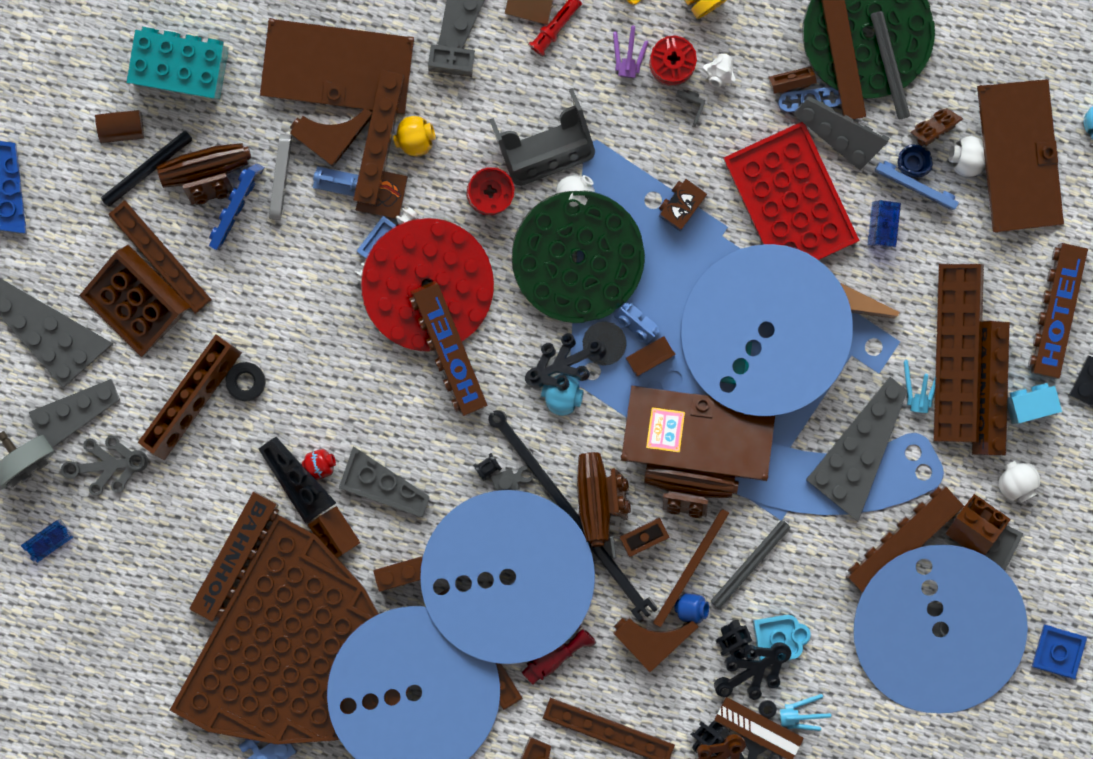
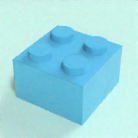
[1007,383,1062,424]

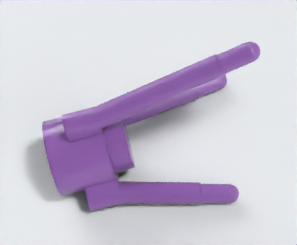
[613,25,648,78]

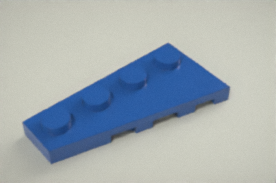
[0,141,27,234]

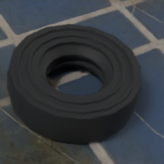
[225,362,266,402]

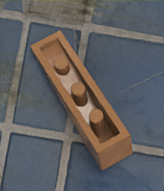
[840,283,900,319]

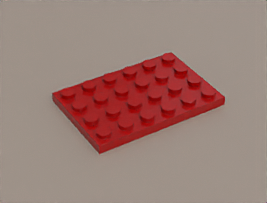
[723,122,860,260]

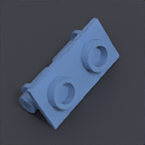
[313,166,359,197]
[614,302,660,345]

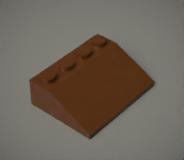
[79,245,190,357]

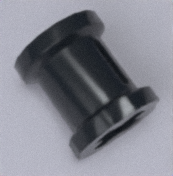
[473,453,502,481]

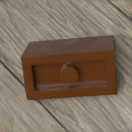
[626,336,676,377]

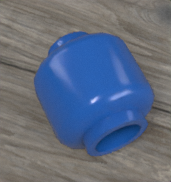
[675,593,709,624]

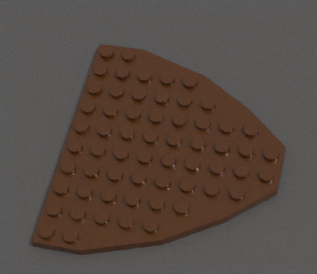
[170,514,410,744]

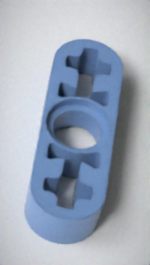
[778,87,840,113]

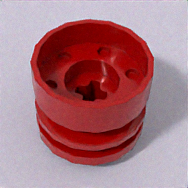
[649,35,697,87]
[466,167,514,216]

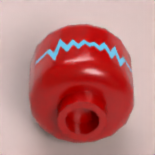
[302,448,336,480]

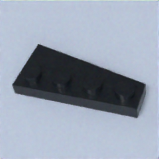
[258,437,336,524]

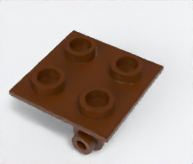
[910,108,963,146]

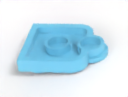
[753,615,811,660]

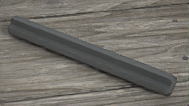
[871,11,910,119]
[711,520,790,609]

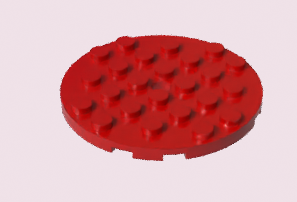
[361,218,494,351]

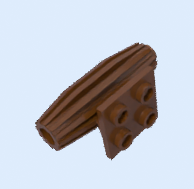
[157,143,252,205]
[577,452,631,547]
[644,464,739,518]

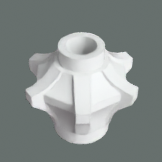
[702,54,736,88]

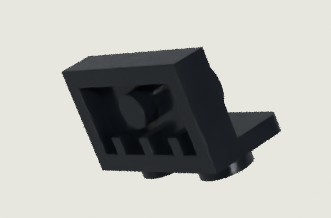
[1069,355,1093,407]

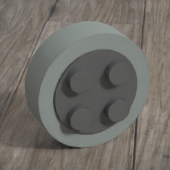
[0,431,55,490]

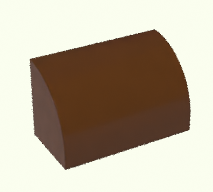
[95,110,145,143]
[308,506,361,558]

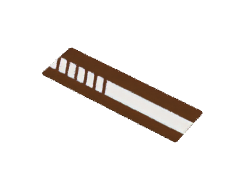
[714,697,804,759]

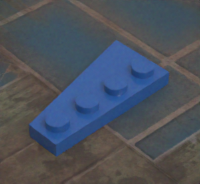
[209,164,265,250]

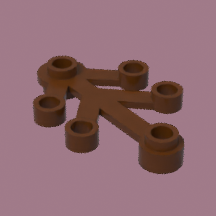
[688,734,746,759]

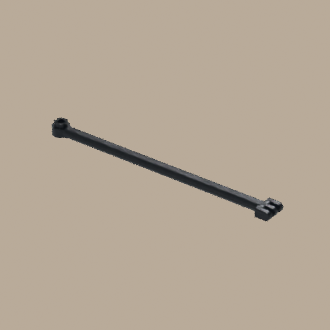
[488,410,658,623]

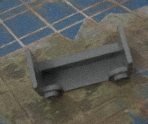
[489,88,595,186]

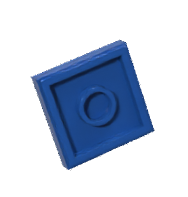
[1031,624,1087,680]

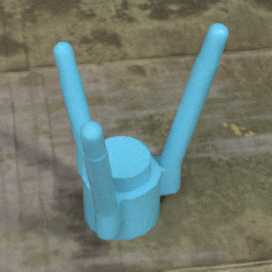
[904,360,936,413]
[780,694,832,731]

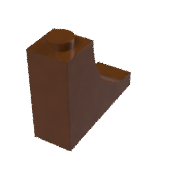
[290,108,372,167]
[613,617,699,672]

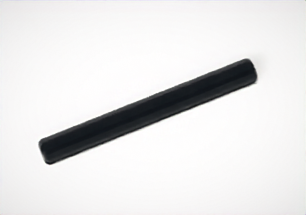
[101,131,192,207]

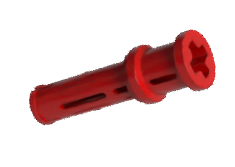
[528,0,582,57]

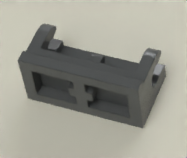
[428,44,475,77]

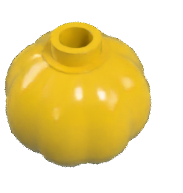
[393,116,436,157]

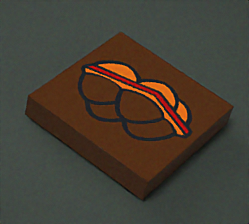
[355,171,408,219]

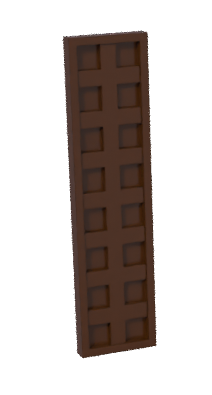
[934,264,984,442]

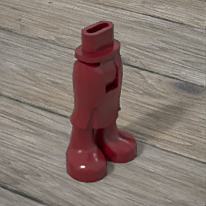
[522,624,597,685]

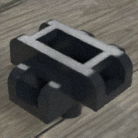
[715,620,752,659]
[690,720,730,756]

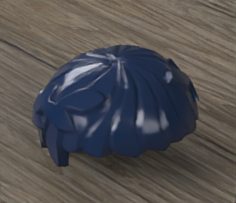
[897,144,933,178]

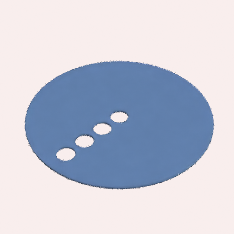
[681,244,853,416]
[420,490,595,664]
[853,545,1028,714]
[327,606,500,759]

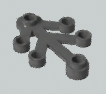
[61,436,148,496]

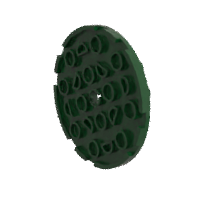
[802,0,935,99]
[511,190,645,323]

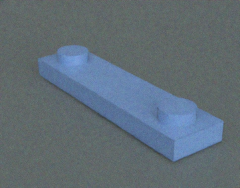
[875,161,959,210]

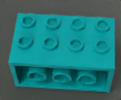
[126,26,229,100]

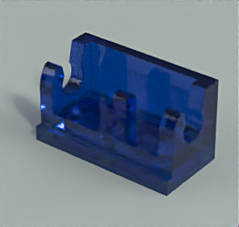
[867,200,901,248]
[21,519,74,563]

